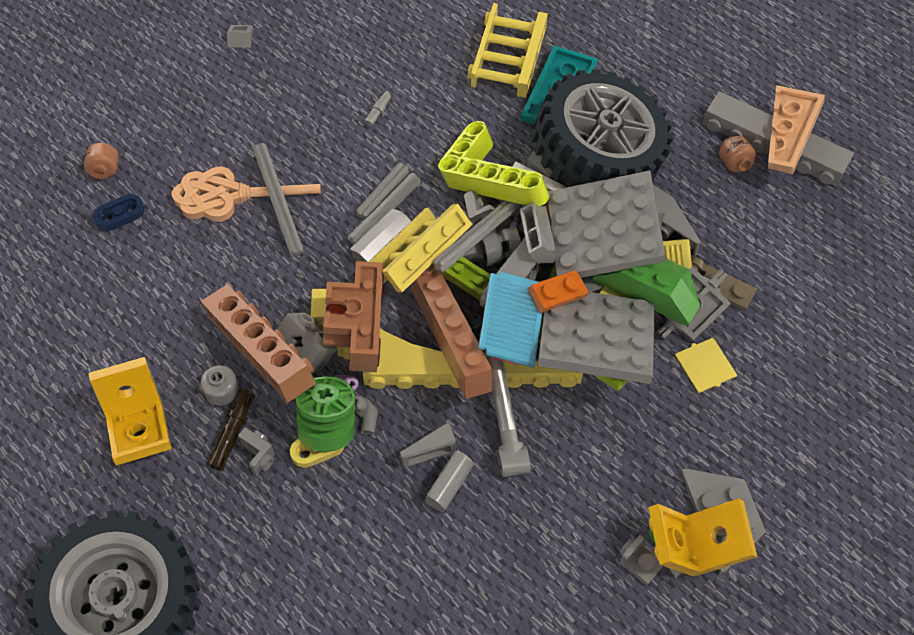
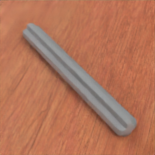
[253,143,303,256]
[433,201,522,273]

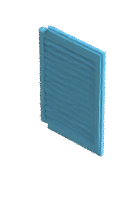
[478,271,542,368]

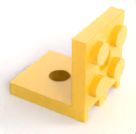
[89,357,172,466]
[648,498,757,576]

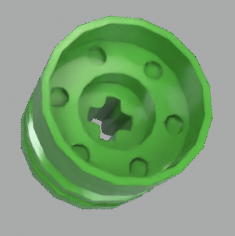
[295,376,355,452]

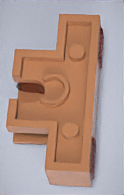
[323,261,384,372]

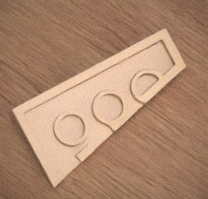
[768,85,825,174]

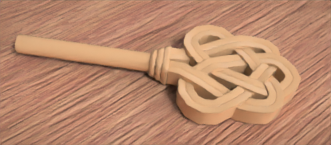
[171,166,321,222]

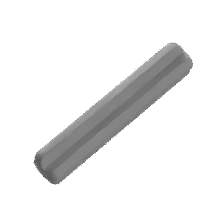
[356,162,409,220]

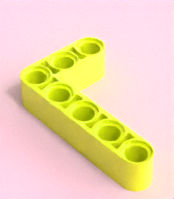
[438,121,549,206]

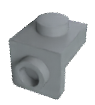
[238,427,275,476]

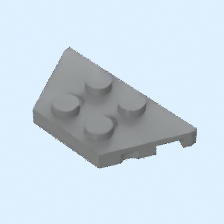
[681,469,766,574]

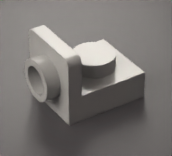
[464,190,495,224]
[620,535,664,586]

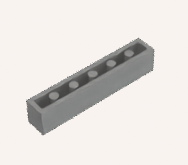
[703,91,854,187]

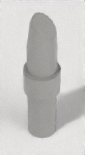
[364,90,391,127]

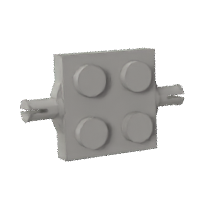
[657,267,731,342]

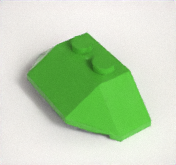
[592,258,700,327]

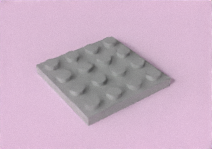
[548,171,666,278]
[537,291,654,384]

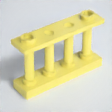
[467,3,548,98]
[369,204,472,292]

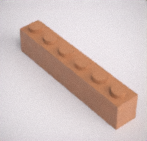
[410,263,492,399]

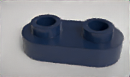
[93,194,145,231]

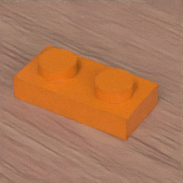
[528,270,589,313]

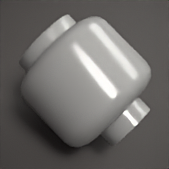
[201,365,239,406]

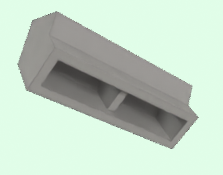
[520,202,556,263]
[349,208,411,262]

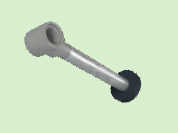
[468,317,531,478]

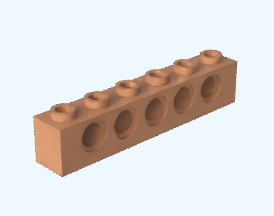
[201,284,316,403]

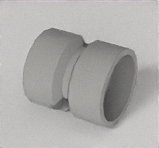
[480,226,521,267]

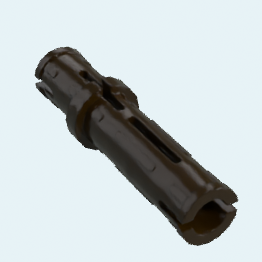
[206,389,255,471]

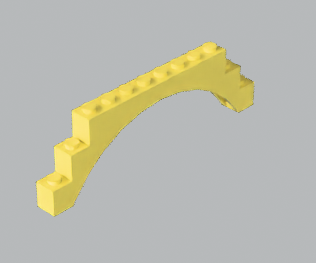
[311,287,628,389]

